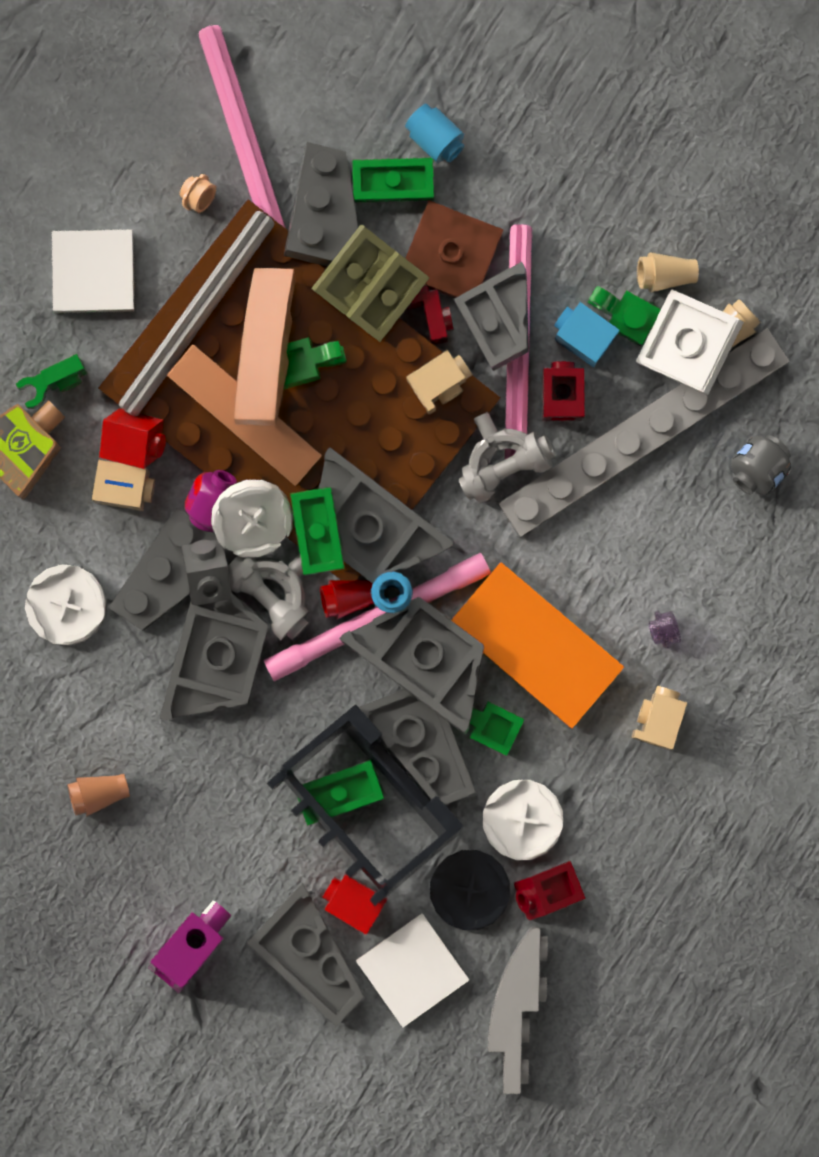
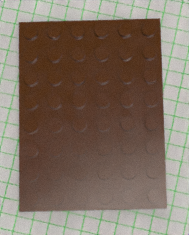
[98,199,501,580]

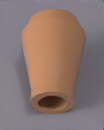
[67,773,130,817]

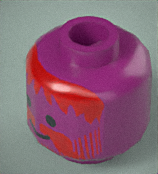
[185,470,237,532]

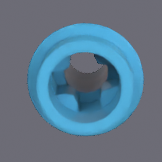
[371,572,412,613]

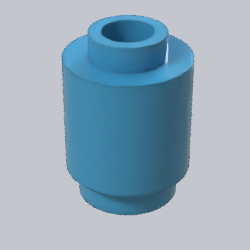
[405,104,464,163]

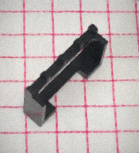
[267,704,464,906]

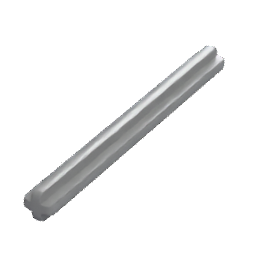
[119,211,274,416]

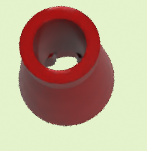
[320,580,375,620]

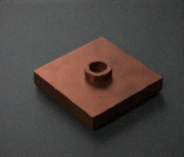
[405,200,503,298]

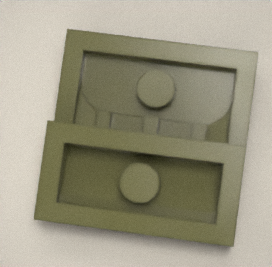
[311,224,430,342]

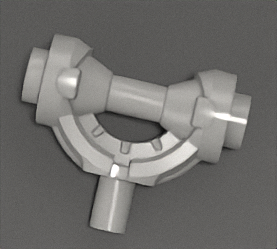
[459,412,556,503]
[228,554,309,640]

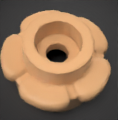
[180,174,216,213]

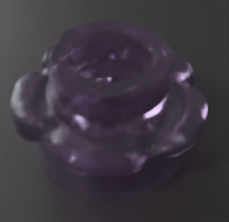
[649,610,681,649]

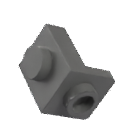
[181,540,232,605]

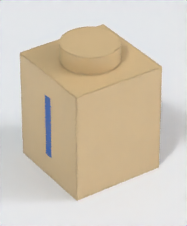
[92,460,155,511]

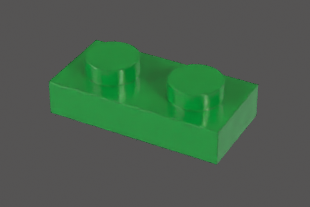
[352,158,434,203]
[290,487,345,575]
[297,760,384,826]

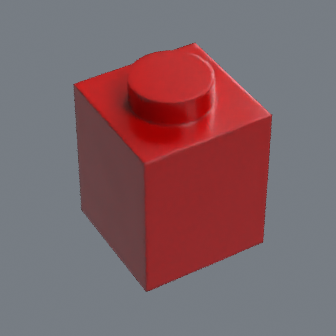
[99,408,166,469]
[322,874,388,935]

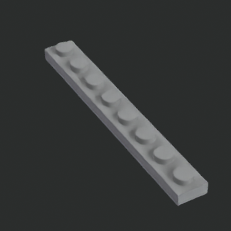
[498,328,790,538]

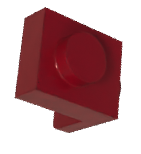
[405,286,454,345]

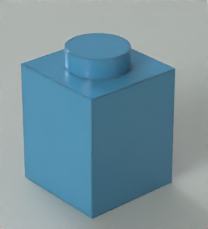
[554,302,619,368]

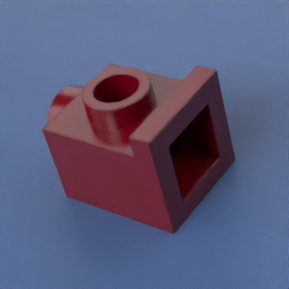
[542,361,585,421]

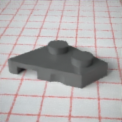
[454,262,529,371]

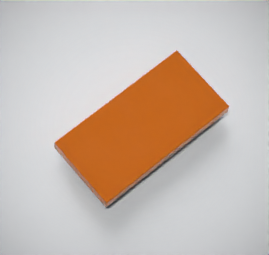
[451,562,624,729]

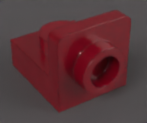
[514,861,586,920]

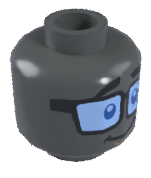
[731,435,791,495]

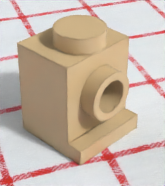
[406,350,472,415]
[631,686,687,750]

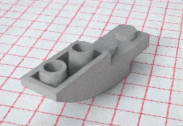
[487,927,548,1094]

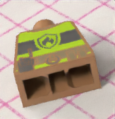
[0,400,65,500]

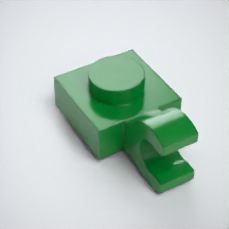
[587,286,661,347]
[283,337,347,390]
[16,354,88,409]
[469,701,525,756]

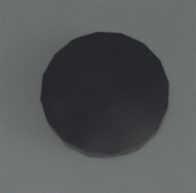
[430,850,510,930]

